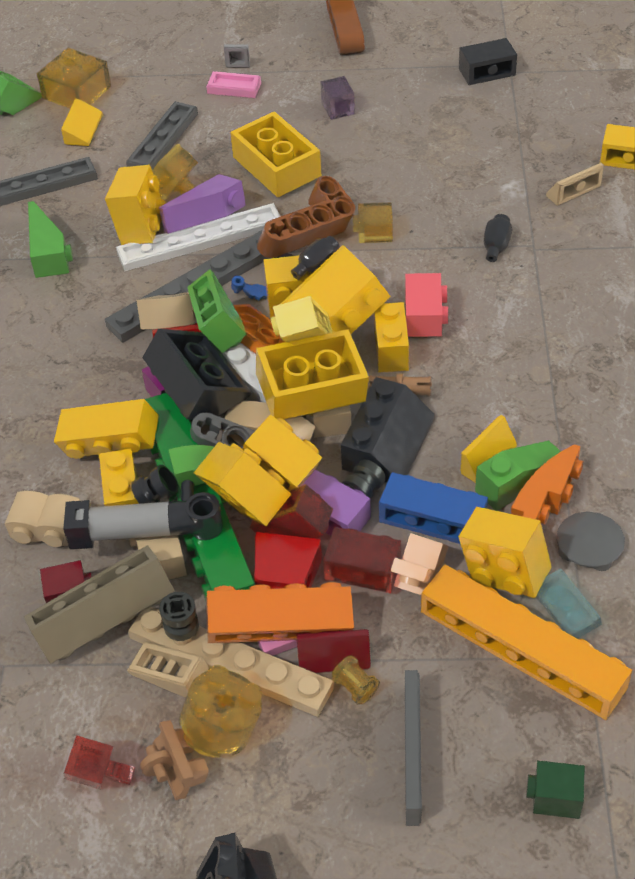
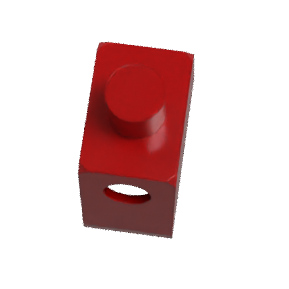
[254,532,322,589]

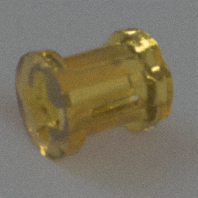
[331,656,380,705]

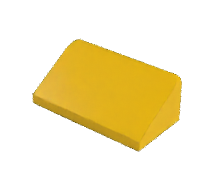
[61,99,103,146]
[460,415,517,483]

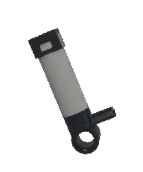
[63,480,223,550]

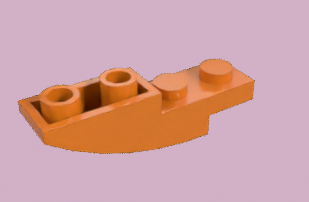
[511,444,584,525]

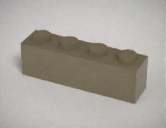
[24,545,175,664]

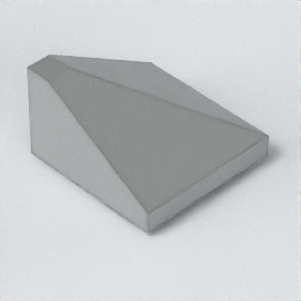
[224,44,250,68]

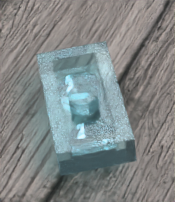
[536,568,602,639]

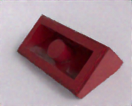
[296,629,371,673]

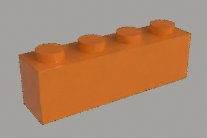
[206,582,354,643]

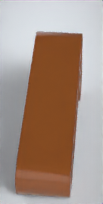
[326,0,365,54]
[257,176,356,258]

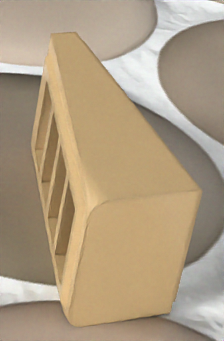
[127,642,211,700]

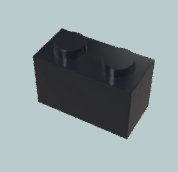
[459,38,517,85]

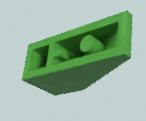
[28,201,73,278]
[187,269,247,353]
[475,440,561,511]

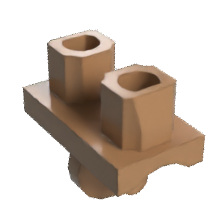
[140,720,209,800]

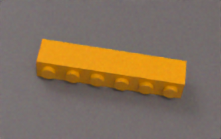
[421,564,632,720]

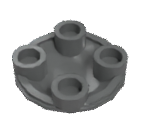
[556,511,625,571]

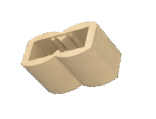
[5,491,80,547]

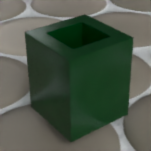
[526,760,585,819]

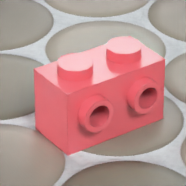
[405,273,448,337]

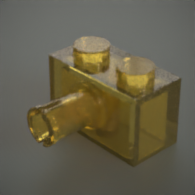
[152,144,198,201]

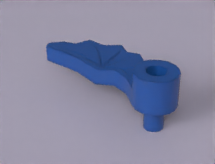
[231,276,267,301]

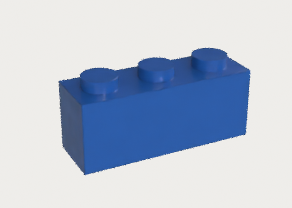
[379,472,488,544]

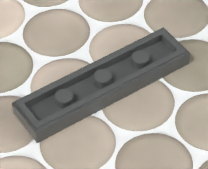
[126,101,198,172]
[0,157,98,206]
[405,670,422,826]

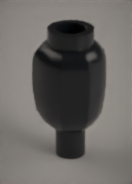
[483,214,512,262]
[291,236,340,280]

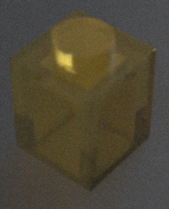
[353,202,393,243]

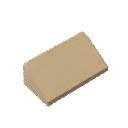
[546,163,604,206]

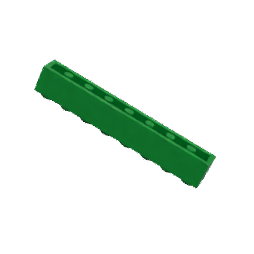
[145,393,255,601]

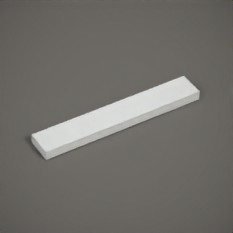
[116,203,281,271]

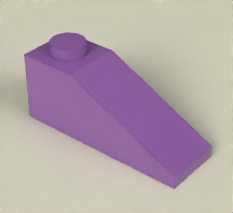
[159,174,246,234]

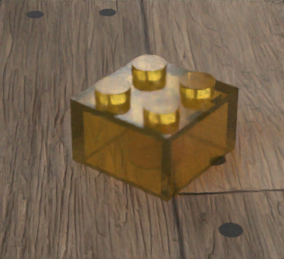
[36,47,111,109]

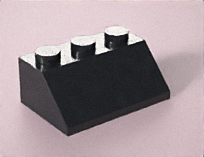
[142,328,252,420]
[341,377,435,483]

